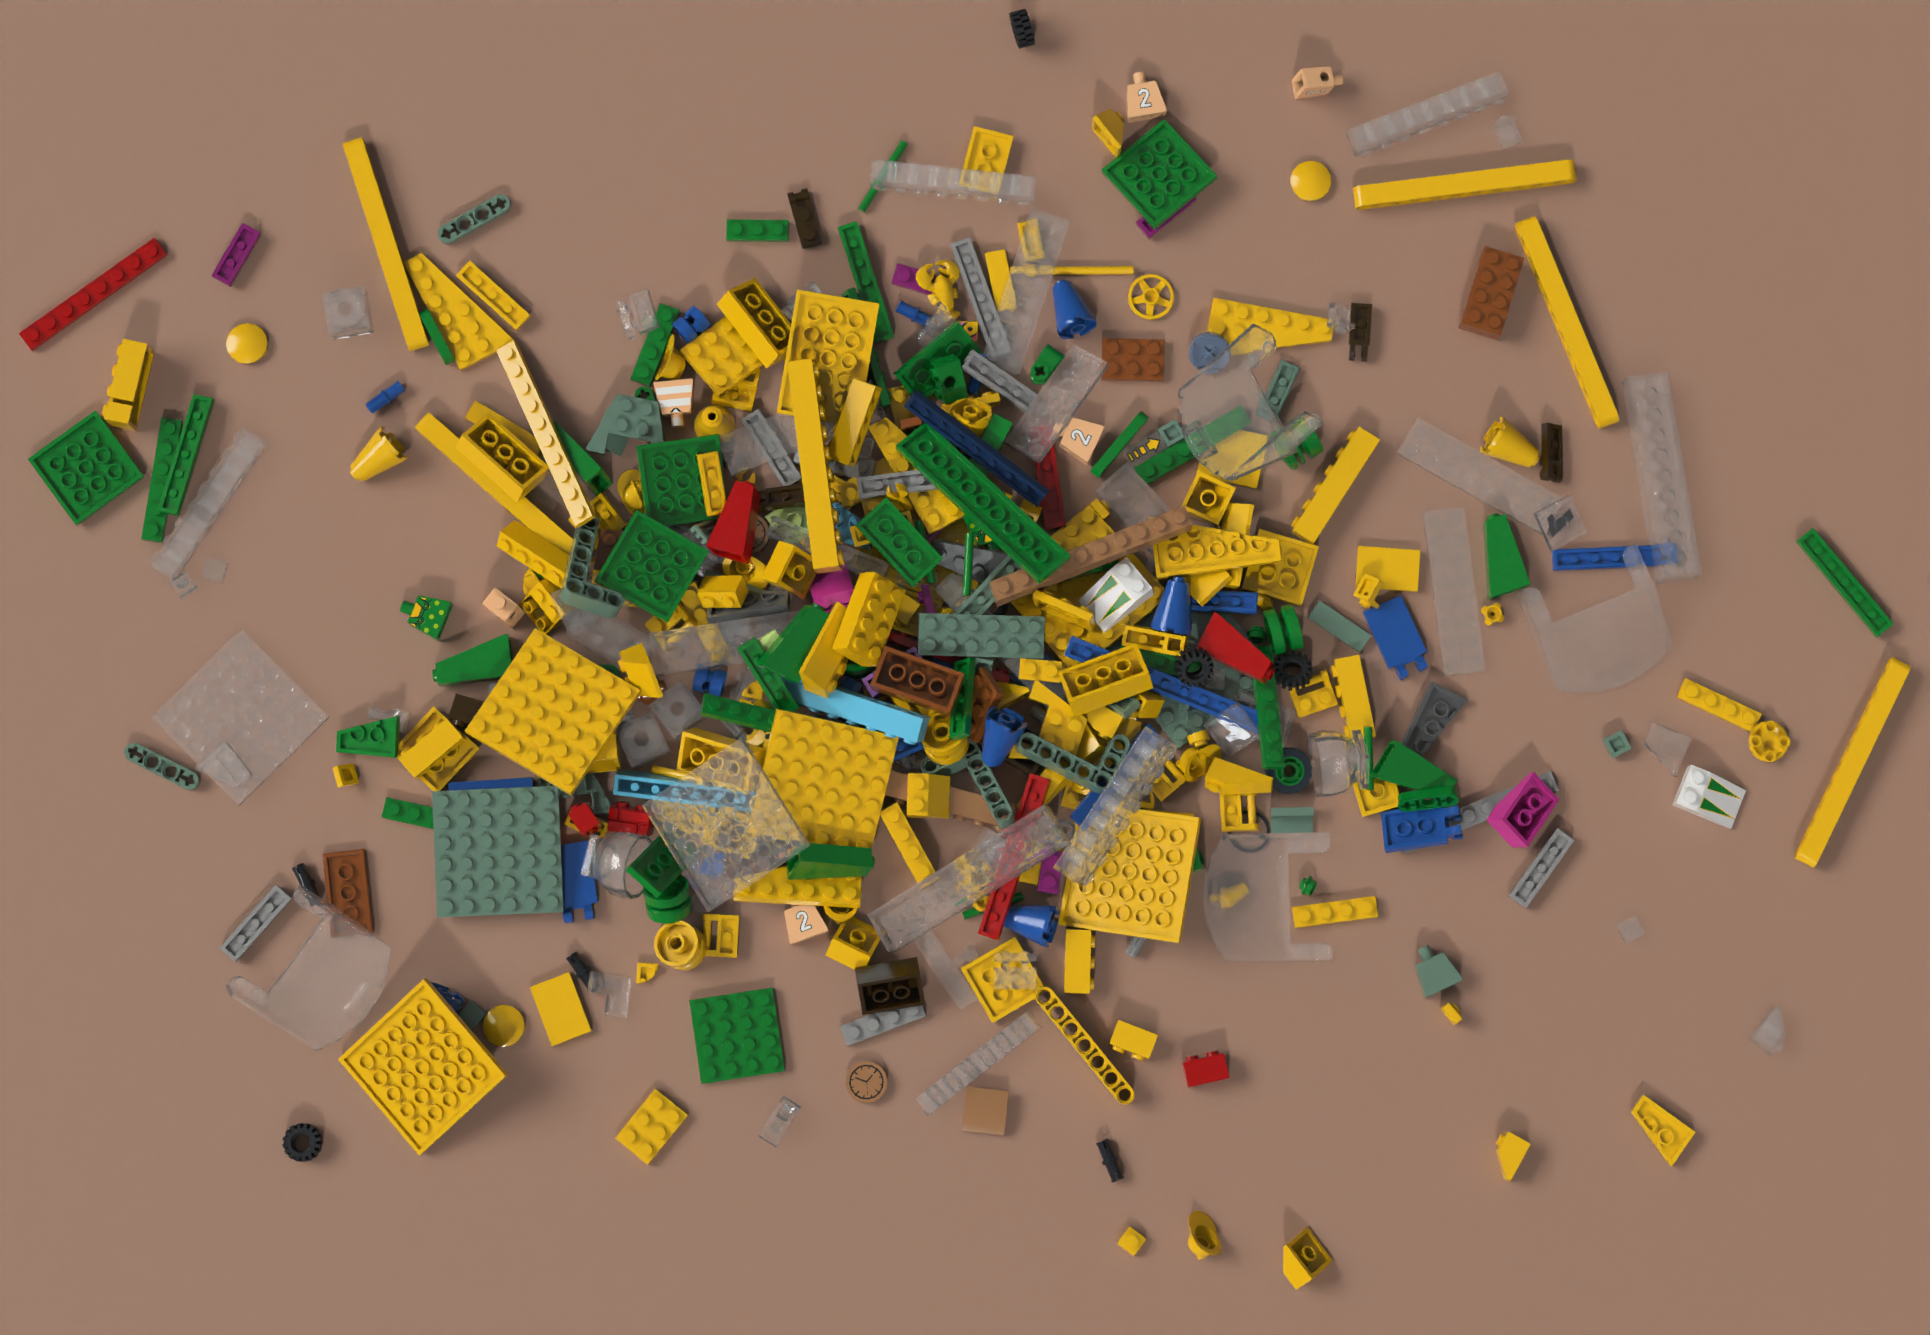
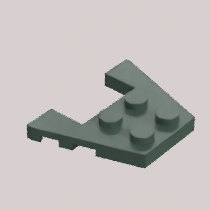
[586,394,664,455]
[538,773,611,815]

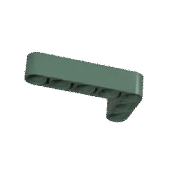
[560,515,624,618]
[1015,733,1130,794]
[921,738,1015,830]

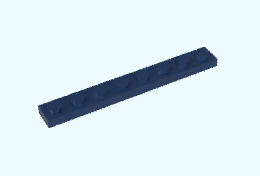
[904,390,1049,507]

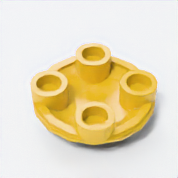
[1290,161,1331,201]
[226,323,268,364]
[1748,721,1791,762]
[482,1005,525,1047]

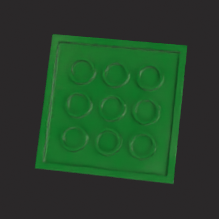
[1101,119,1218,230]
[28,410,145,526]
[636,434,727,526]
[594,510,709,623]
[689,987,785,1084]

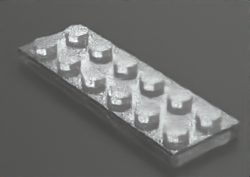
[1005,344,1109,463]

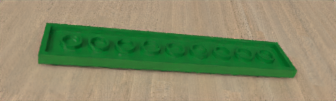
[896,422,1070,585]

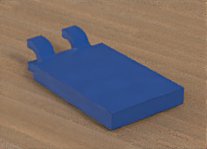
[1363,595,1428,680]
[1381,806,1463,853]
[561,841,598,923]

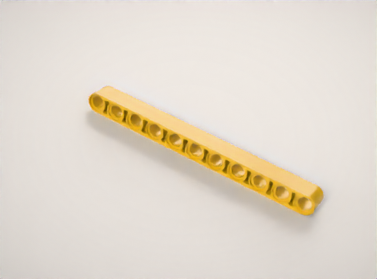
[343,137,430,352]
[1352,159,1577,210]
[1515,216,1619,429]
[414,412,595,565]
[1794,657,1911,868]

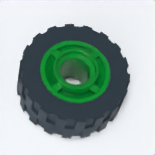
[1264,747,1313,794]

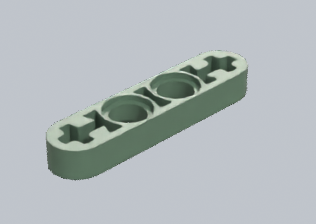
[438,194,511,245]
[124,743,200,791]

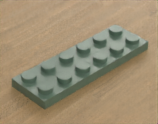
[917,613,1045,659]

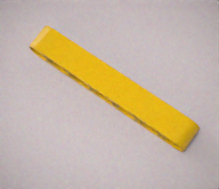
[1034,986,1134,1104]

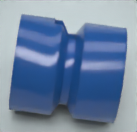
[672,305,711,343]
[692,664,727,697]

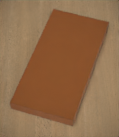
[322,849,374,937]

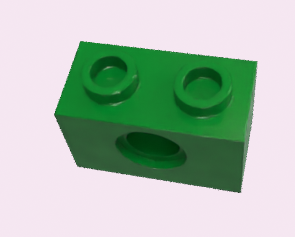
[929,354,968,405]

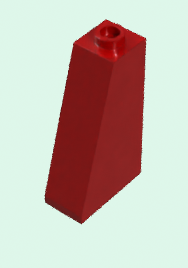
[706,481,760,564]
[1196,612,1275,684]

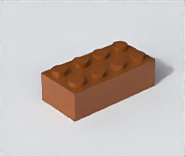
[1459,246,1524,340]
[870,646,965,717]

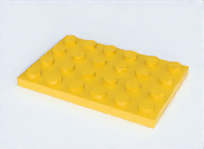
[776,289,879,423]

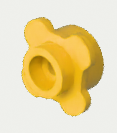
[1481,603,1504,626]

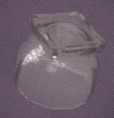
[1308,730,1370,797]
[580,831,652,899]

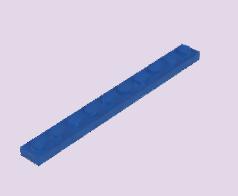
[1064,635,1258,733]

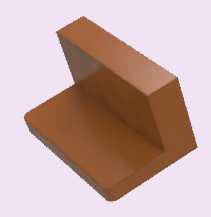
[900,415,922,436]

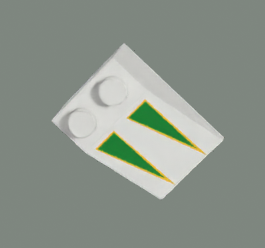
[1078,557,1154,633]
[1672,765,1746,829]

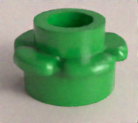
[1247,626,1267,643]
[1299,876,1317,896]

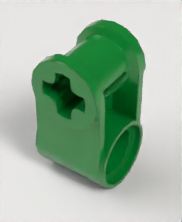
[1030,344,1065,385]

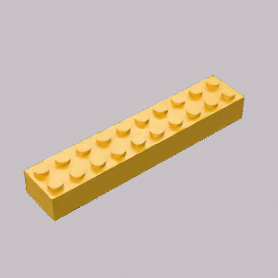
[787,358,845,574]

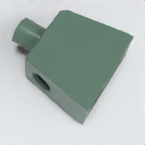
[1415,945,1463,998]

